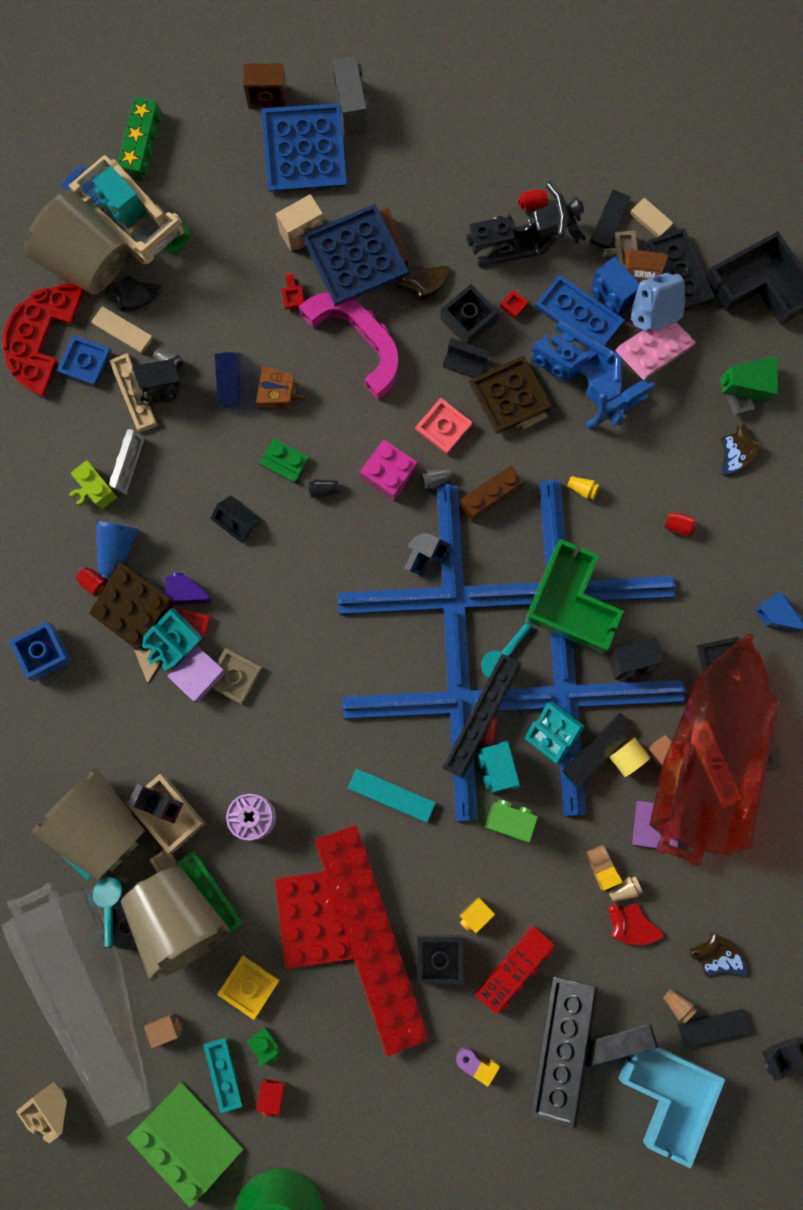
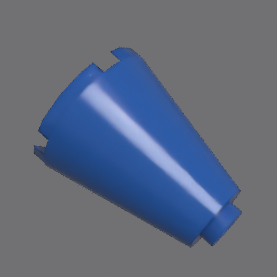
[96,520,138,578]

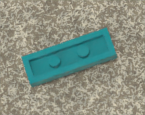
[203,1037,243,1113]

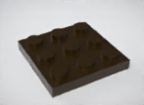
[469,356,552,435]
[89,562,173,650]

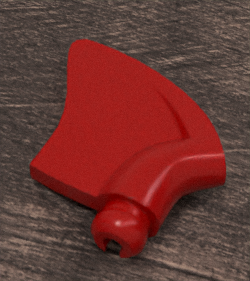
[608,903,663,945]

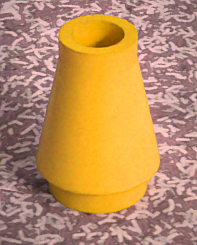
[567,476,600,500]

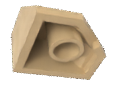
[16,1082,67,1143]

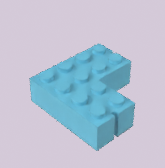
[618,1046,725,1169]

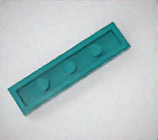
[348,768,436,823]

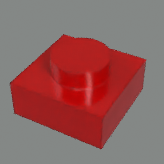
[500,289,528,319]

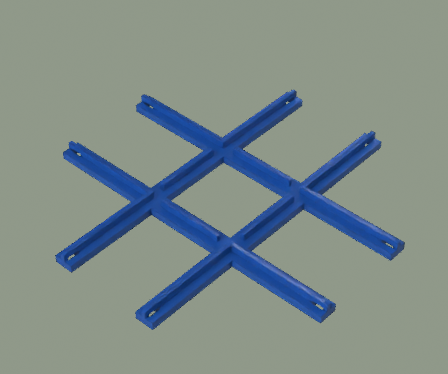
[338,479,685,821]

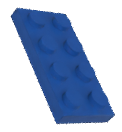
[535,274,624,346]

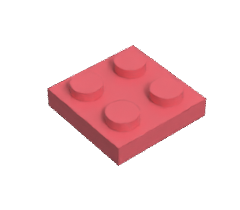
[415,398,473,455]

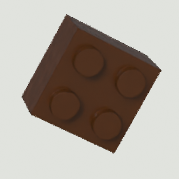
[243,63,287,108]

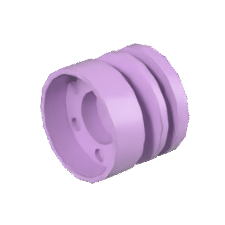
[226,794,276,841]

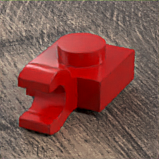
[281,273,304,310]

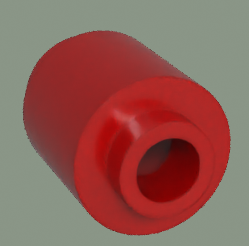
[518,189,548,212]
[664,511,697,537]
[76,567,108,597]

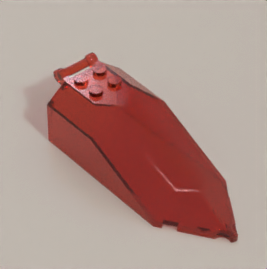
[649,634,778,867]

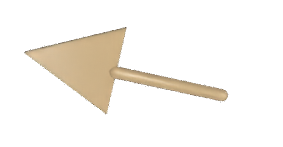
[134,648,162,683]

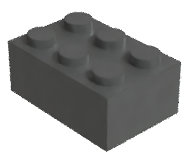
[332,56,370,135]

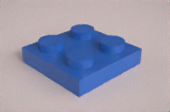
[57,335,112,387]

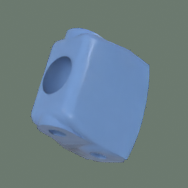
[631,273,685,331]

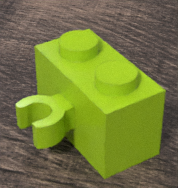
[69,460,117,510]

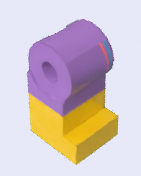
[456,1047,500,1086]

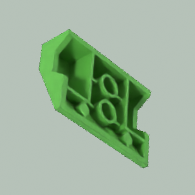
[127,1082,244,1208]

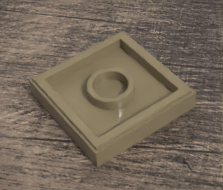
[211,648,263,705]

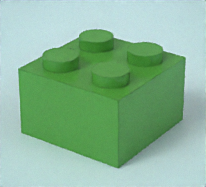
[485,800,538,842]

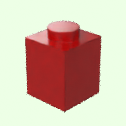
[256,1078,286,1117]

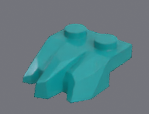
[142,608,203,671]

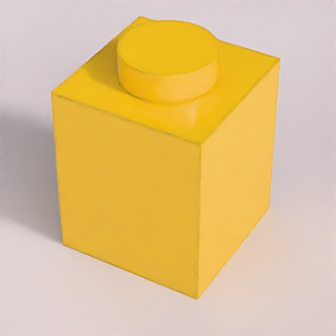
[459,897,495,933]

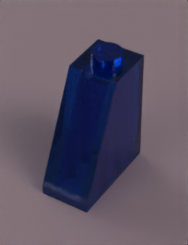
[215,352,241,407]

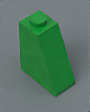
[721,356,777,402]

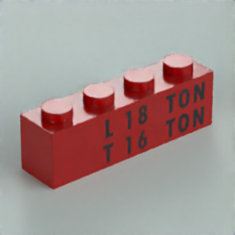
[474,925,554,1014]

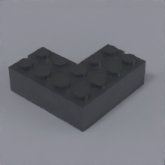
[706,231,803,325]

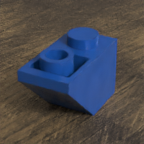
[754,592,803,633]

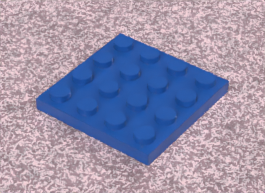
[261,103,347,192]

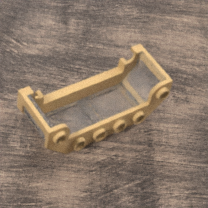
[69,155,184,265]

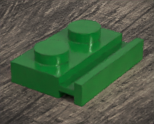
[259,438,309,484]

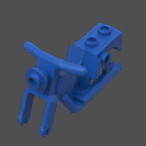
[531,321,655,428]

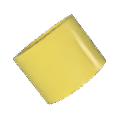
[610,738,651,777]

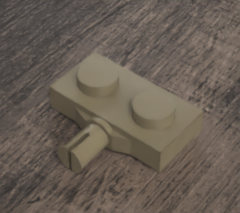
[603,231,638,267]

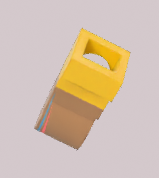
[586,845,622,890]

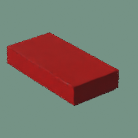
[169,606,212,637]

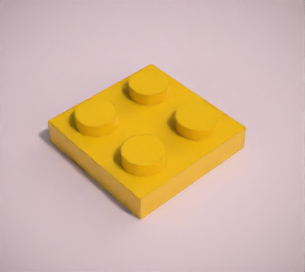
[217,955,280,1020]

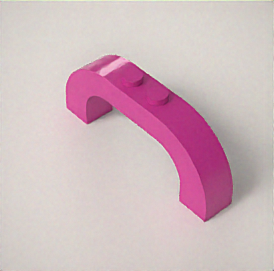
[299,292,398,400]

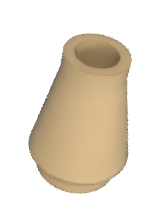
[608,876,643,903]

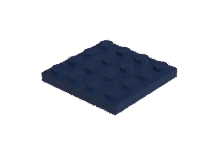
[302,204,409,307]

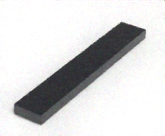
[442,654,522,779]

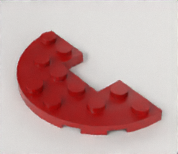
[2,284,85,398]

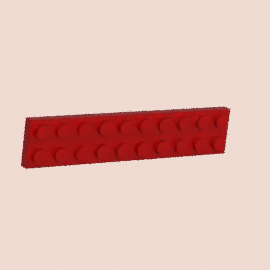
[314,825,429,1057]

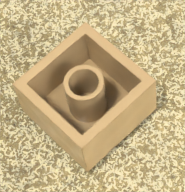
[276,194,324,252]

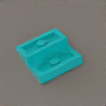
[525,701,584,764]

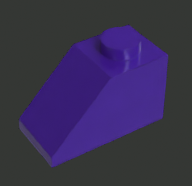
[165,573,211,605]

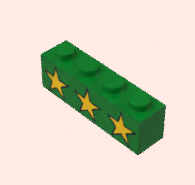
[118,97,162,181]

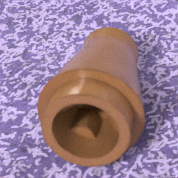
[663,988,697,1023]

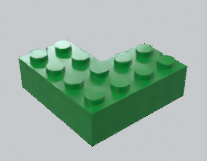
[524,538,623,654]

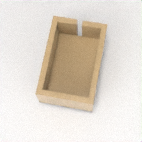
[126,774,206,854]

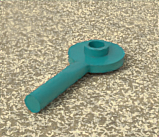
[481,623,532,679]
[93,877,123,949]

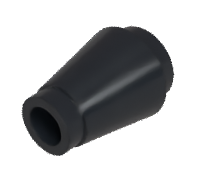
[308,479,339,499]

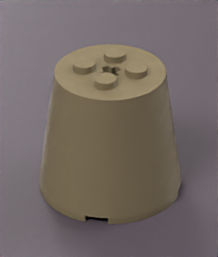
[24,190,129,295]
[30,768,145,880]
[121,866,230,981]

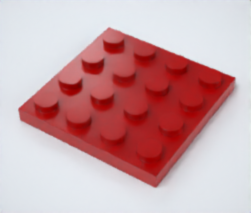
[275,872,353,969]

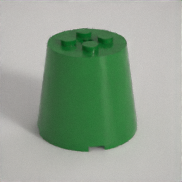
[234,1168,325,1210]

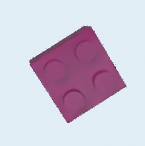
[360,439,418,502]

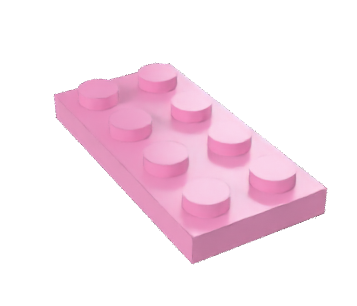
[616,322,696,380]

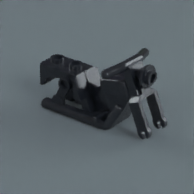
[466,181,586,267]

